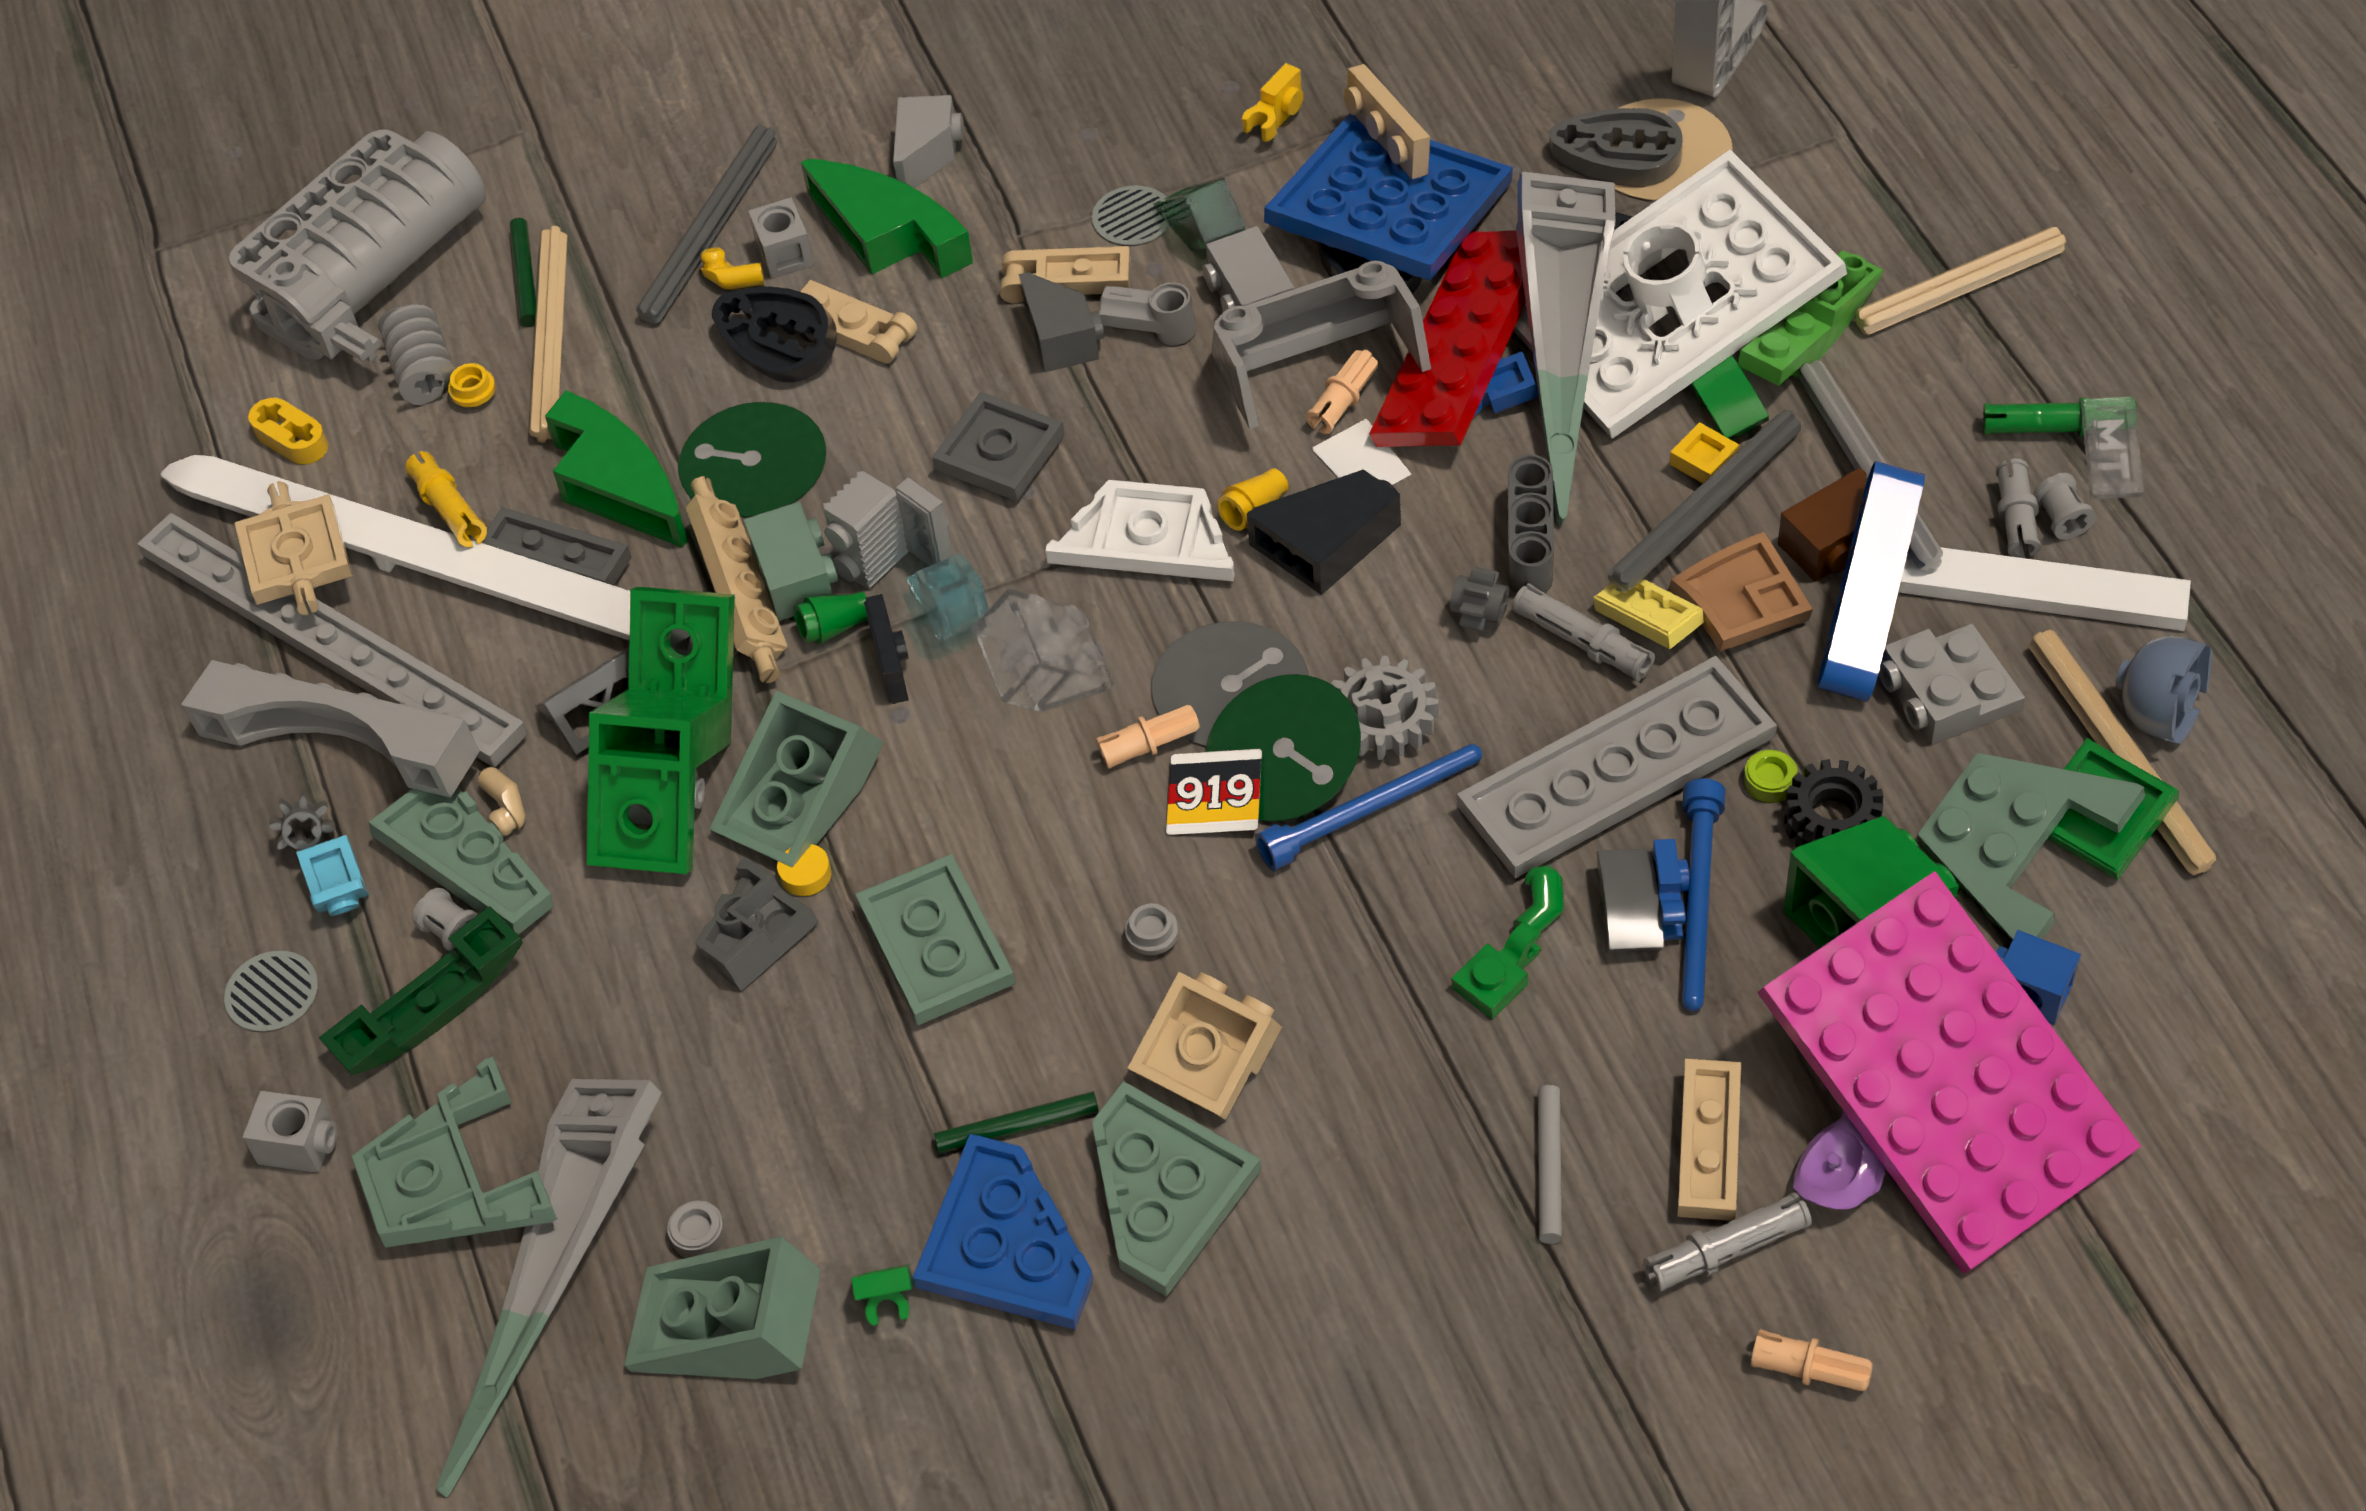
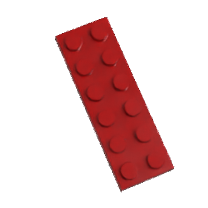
[1369,230,1526,447]

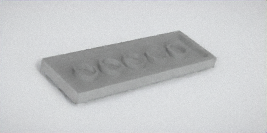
[1457,656,1777,878]

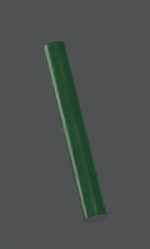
[509,218,536,327]
[934,1091,1099,1154]

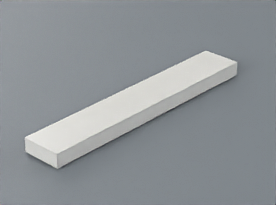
[1898,547,2191,631]

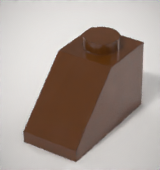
[1778,467,1866,582]

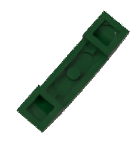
[318,906,523,1076]

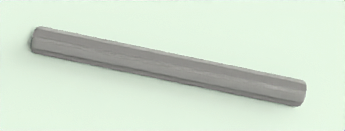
[1799,360,1943,572]

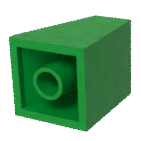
[1783,816,1959,948]

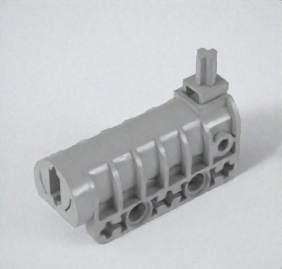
[229,130,486,362]

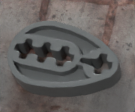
[1550,108,1683,186]

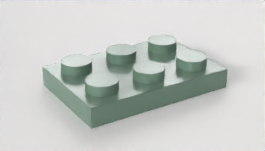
[855,854,1016,1026]

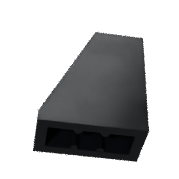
[1247,469,1401,595]

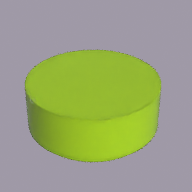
[1744,750,1798,803]

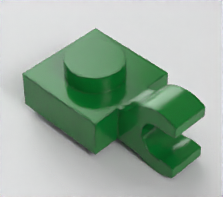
[1451,921,1541,1020]

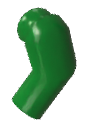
[1513,866,1564,933]

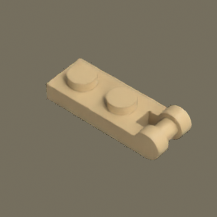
[1000,246,1131,304]
[800,280,917,364]

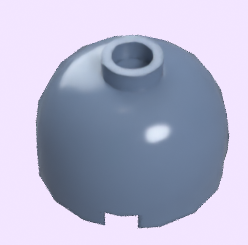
[2116,636,2212,743]

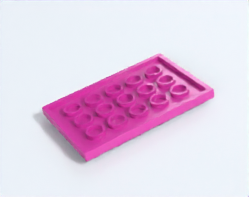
[1757,871,2141,1274]

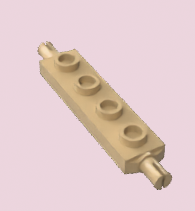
[686,476,788,683]

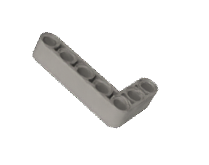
[1672,0,1768,98]

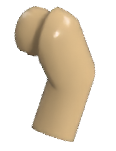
[478,767,526,836]

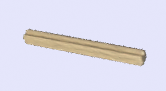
[1855,227,2066,335]

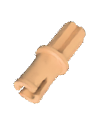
[1305,350,1378,434]
[1096,705,1200,769]
[1751,1329,1873,1391]

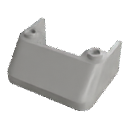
[1211,261,1431,429]

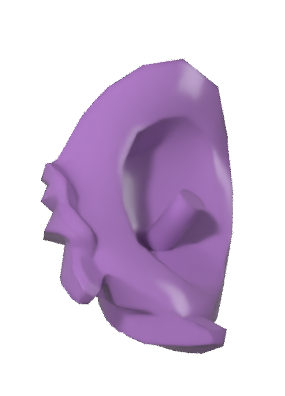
[1793,1111,1887,1209]

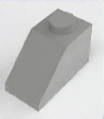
[893,95,964,188]

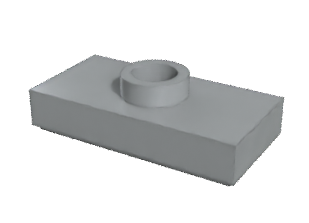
[896,477,955,574]

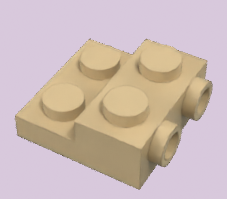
[1128,972,1282,1120]

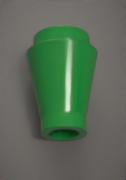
[794,591,868,645]

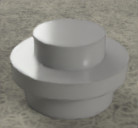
[1125,903,1179,955]

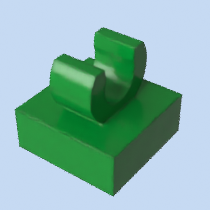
[851,1264,914,1325]

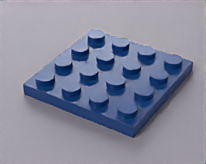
[1264,114,1513,281]

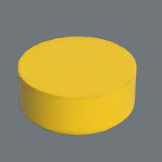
[777,844,832,896]

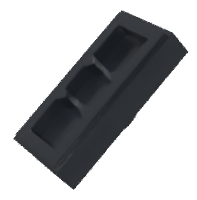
[864,594,909,704]

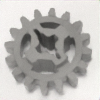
[1331,656,1439,760]

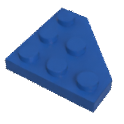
[913,1134,1094,1330]

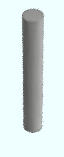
[1538,1085,1562,1244]

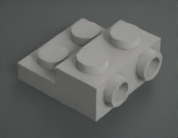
[1879,624,2025,746]

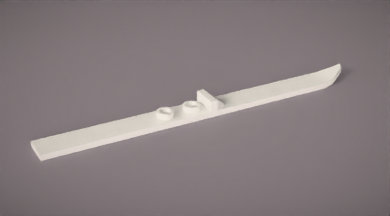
[160,455,630,640]

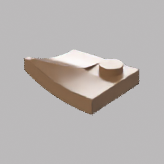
[1669,532,1813,652]

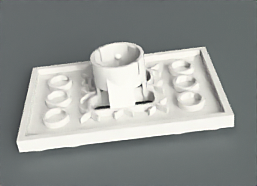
[1513,150,1847,439]

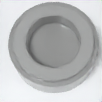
[667,1201,726,1258]

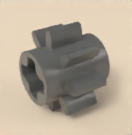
[1450,567,1509,632]
[269,791,335,852]

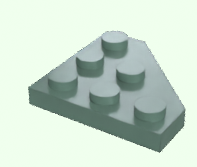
[1092,1081,1262,1297]

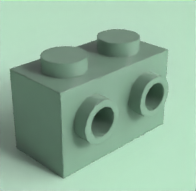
[744,502,838,621]

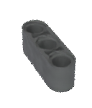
[1508,454,1554,593]

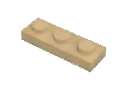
[1344,64,1430,179]
[1677,1059,1741,1221]

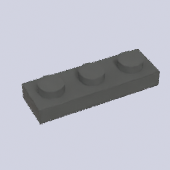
[481,507,632,586]

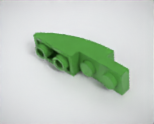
[1738,250,1883,386]

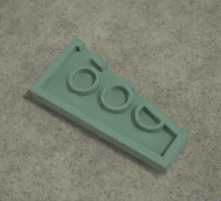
[368,787,553,935]

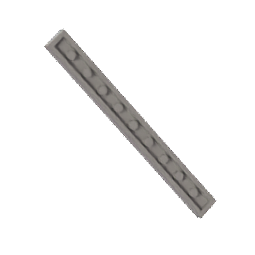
[137,513,528,768]

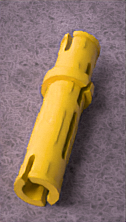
[405,451,487,547]

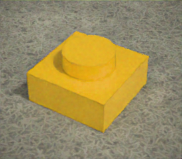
[1669,422,1739,483]

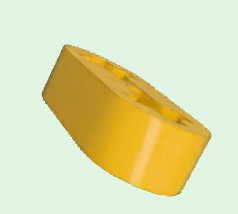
[248,398,329,464]

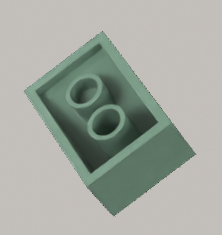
[709,690,884,867]
[624,1236,821,1379]

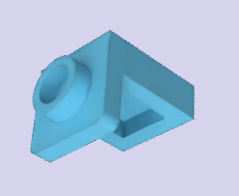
[296,835,369,916]

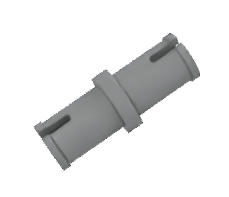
[1996,458,2041,558]

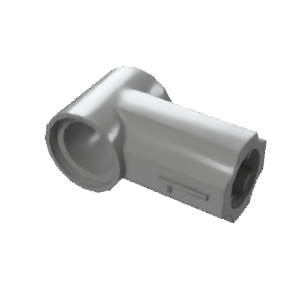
[1099,282,1197,346]

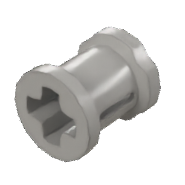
[2033,473,2096,540]
[412,888,478,952]

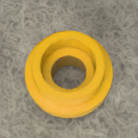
[448,363,496,407]

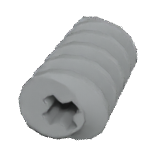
[377,304,455,406]

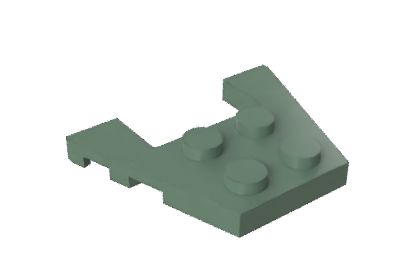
[1918,753,2145,941]
[352,1056,557,1248]

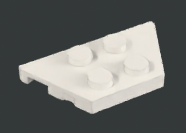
[1045,480,1235,581]

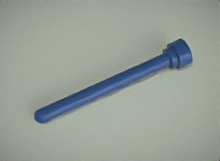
[1255,744,1482,871]
[1682,779,1726,1012]

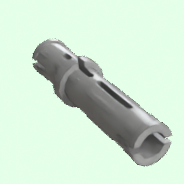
[1512,583,1655,682]
[1643,1192,1812,1293]

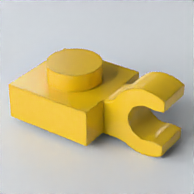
[1242,63,1304,142]

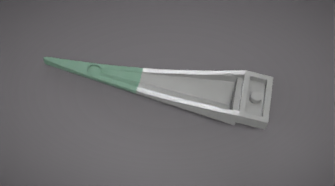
[1516,172,1615,527]
[437,1079,662,1498]

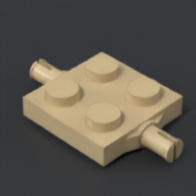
[234,481,353,615]

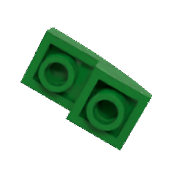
[1690,355,1769,440]

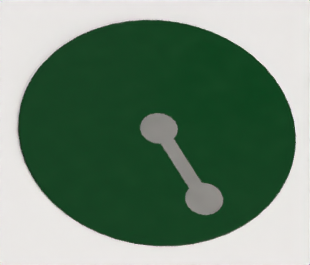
[678,402,826,517]
[1206,674,1361,821]

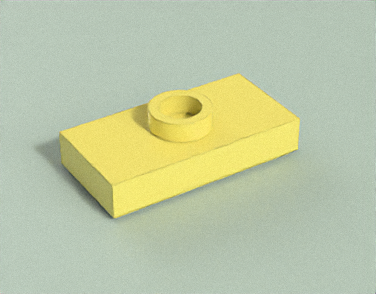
[1593,579,1704,649]

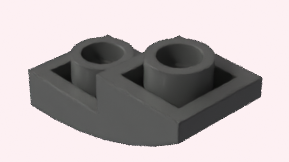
[1596,849,1664,953]

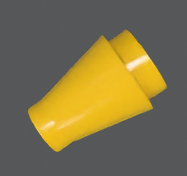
[1217,468,1289,531]

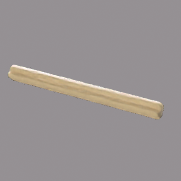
[529,226,567,443]
[2029,629,2216,875]

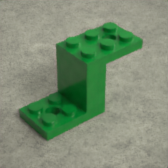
[587,587,735,874]

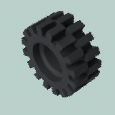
[1784,759,1884,847]

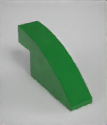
[801,158,973,278]
[545,390,688,548]

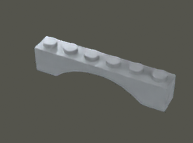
[181,660,480,798]

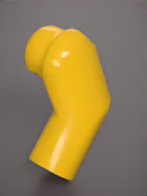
[700,248,765,290]

